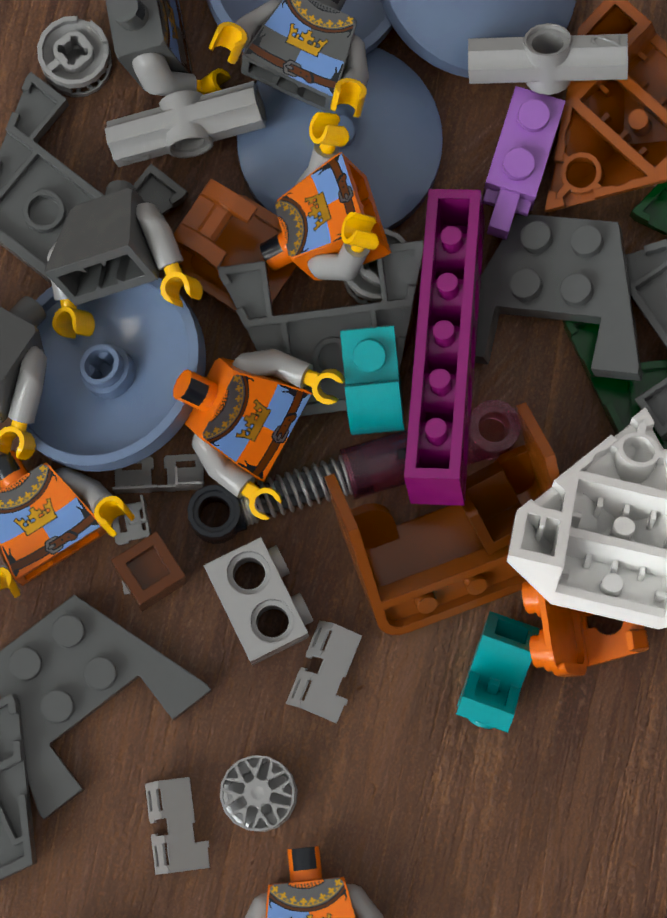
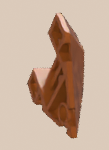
[545,0,667,213]

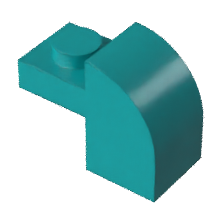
[340,325,405,435]
[456,611,540,733]

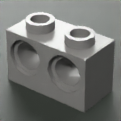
[203,537,313,666]

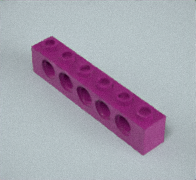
[404,189,485,506]

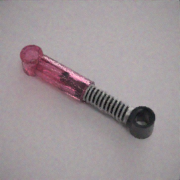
[187,400,521,544]

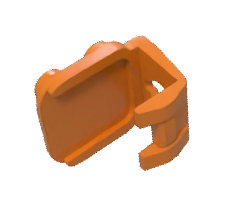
[522,581,649,677]

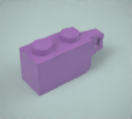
[482,86,565,240]

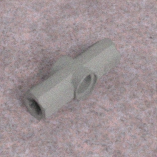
[468,23,628,95]
[105,81,267,167]

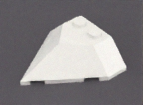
[507,407,667,629]

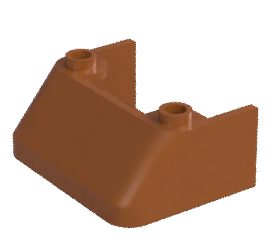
[324,402,560,635]

